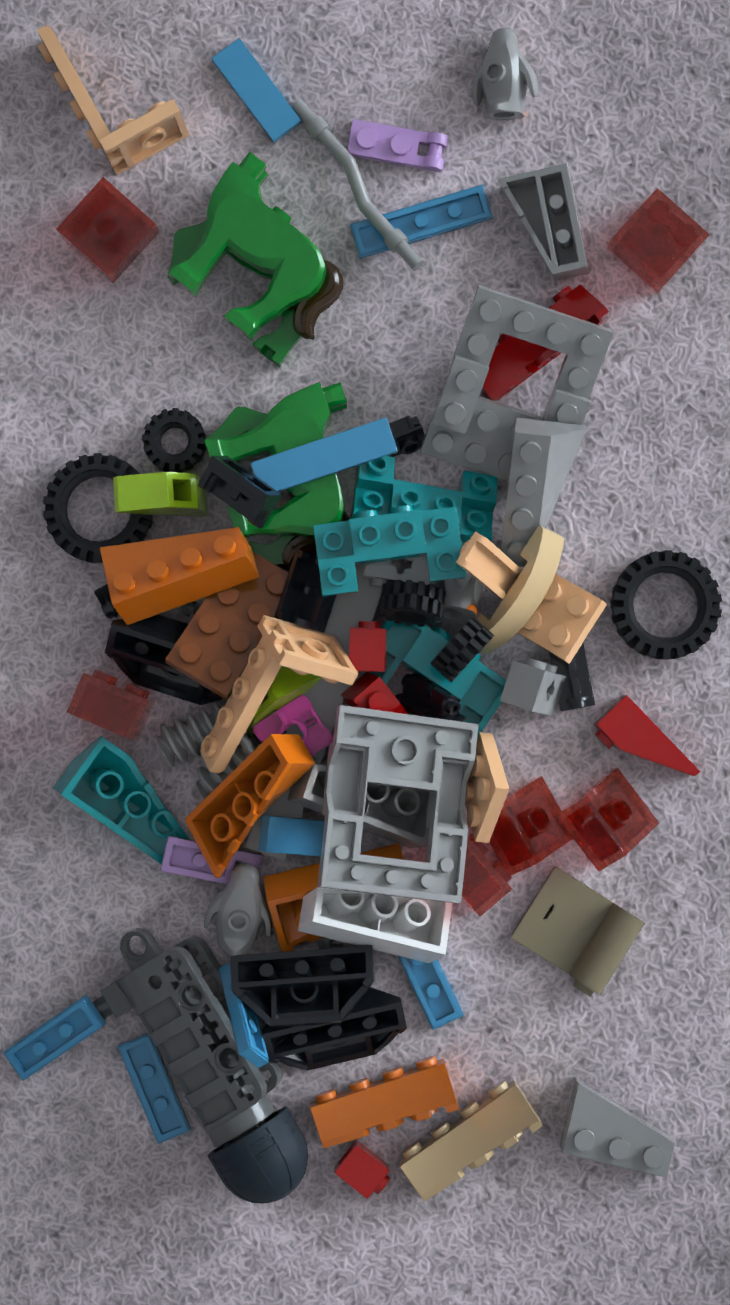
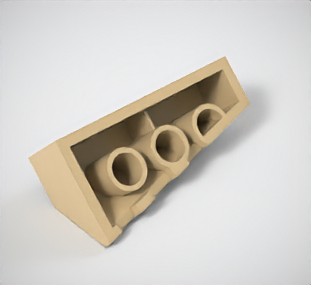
[399,1080,543,1202]

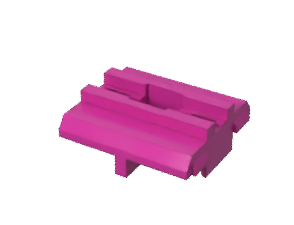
[253,694,333,756]

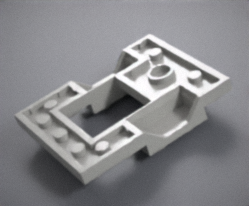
[420,285,614,481]
[317,705,478,904]

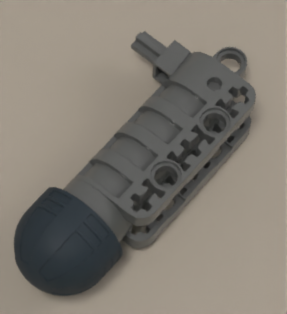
[92,928,308,1204]

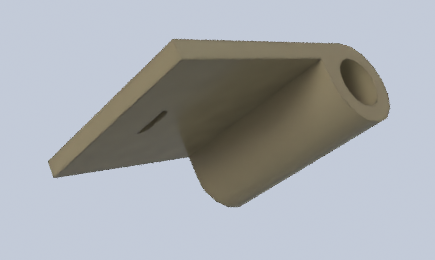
[510,865,645,997]

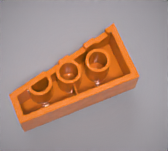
[99,527,259,625]

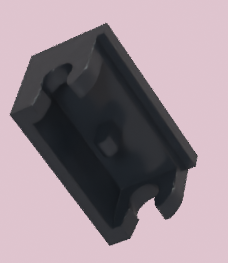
[198,456,282,528]
[274,549,337,633]

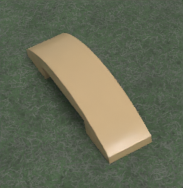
[477,525,564,654]

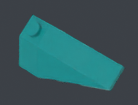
[53,736,190,864]

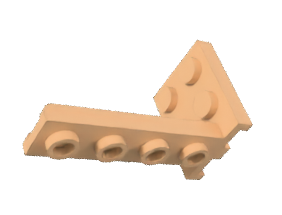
[37,26,189,175]
[456,531,607,664]
[200,615,358,773]
[465,732,509,843]

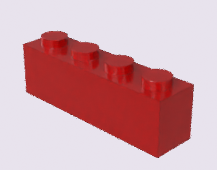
[481,284,609,401]

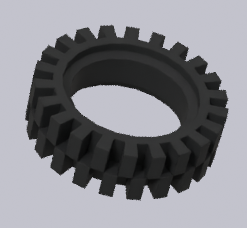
[43,453,153,564]
[610,550,722,660]

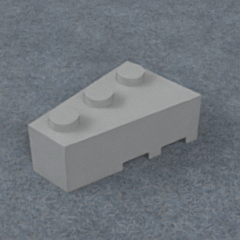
[498,163,590,281]
[560,1077,675,1178]

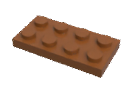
[165,552,288,700]

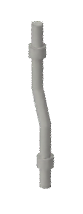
[292,99,424,271]

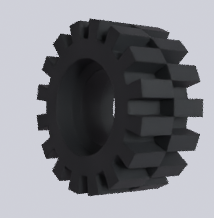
[142,408,206,473]
[379,579,446,627]
[430,616,494,683]

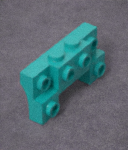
[350,456,497,546]
[313,505,466,597]
[365,620,506,737]

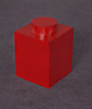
[349,621,387,672]
[334,1139,390,1199]

